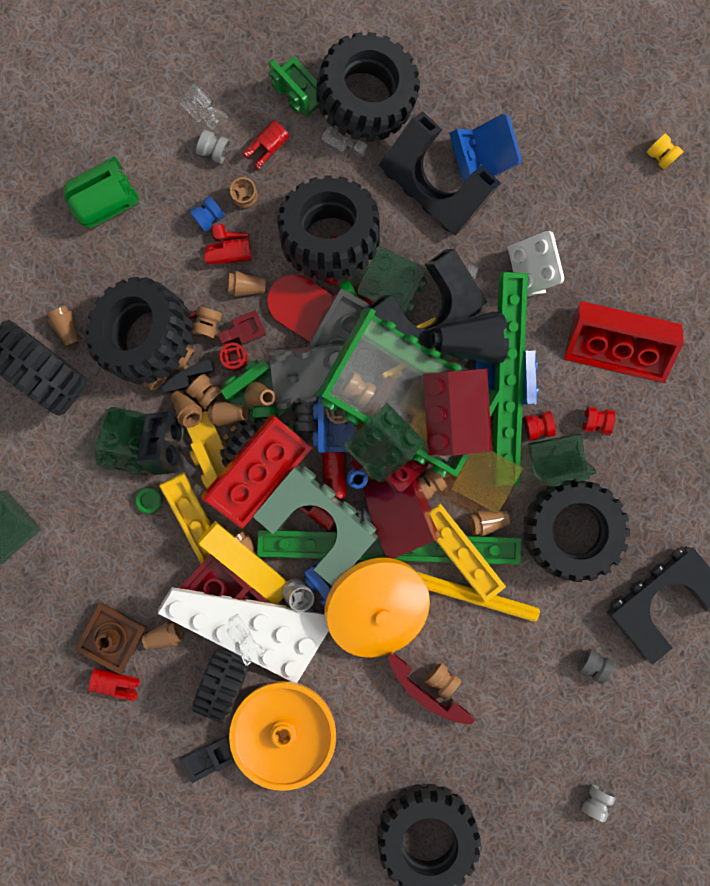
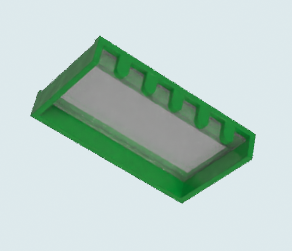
[315,308,503,478]

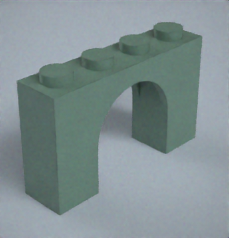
[253,466,378,586]

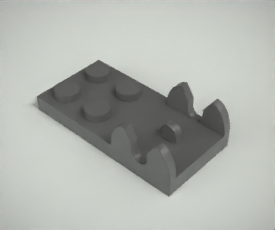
[307,287,370,347]
[269,341,379,409]

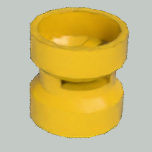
[646,133,684,170]

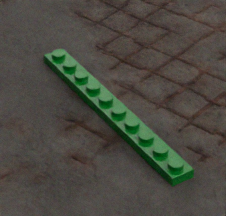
[257,530,521,565]

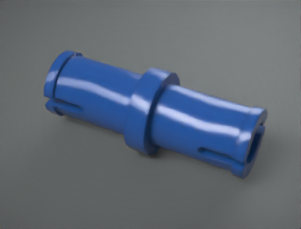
[347,468,368,489]

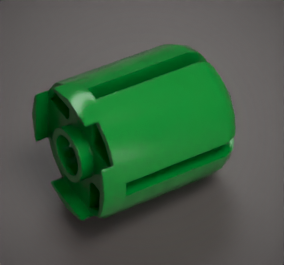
[63,156,140,228]

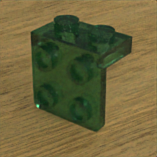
[358,247,428,316]
[344,403,425,482]
[94,407,149,476]
[528,433,596,487]

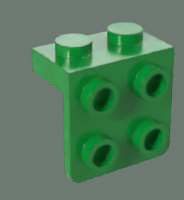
[268,56,320,118]
[221,359,295,422]

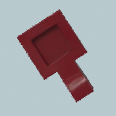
[218,310,266,346]

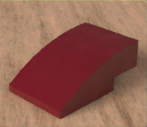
[363,476,441,559]
[180,554,271,603]

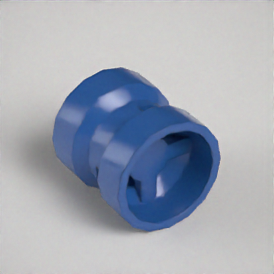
[189,196,225,232]

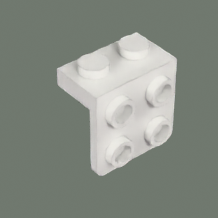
[507,231,564,297]

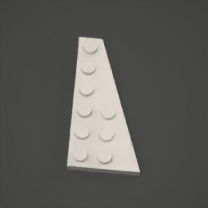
[158,587,329,683]

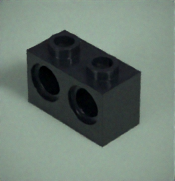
[136,411,185,475]

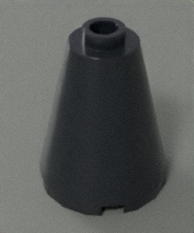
[430,311,509,365]

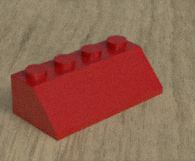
[564,301,684,383]

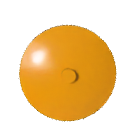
[324,558,430,657]
[229,681,336,791]

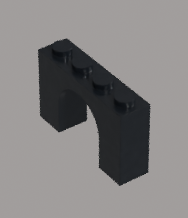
[378,112,501,236]
[365,249,487,363]
[607,546,710,665]

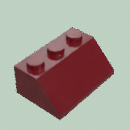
[423,369,492,456]

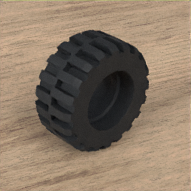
[316,32,420,142]
[277,175,380,281]
[86,277,193,384]
[0,320,88,416]
[523,480,630,582]
[377,784,481,886]

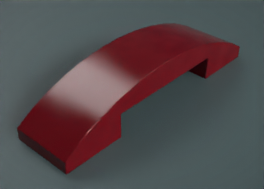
[387,652,475,724]

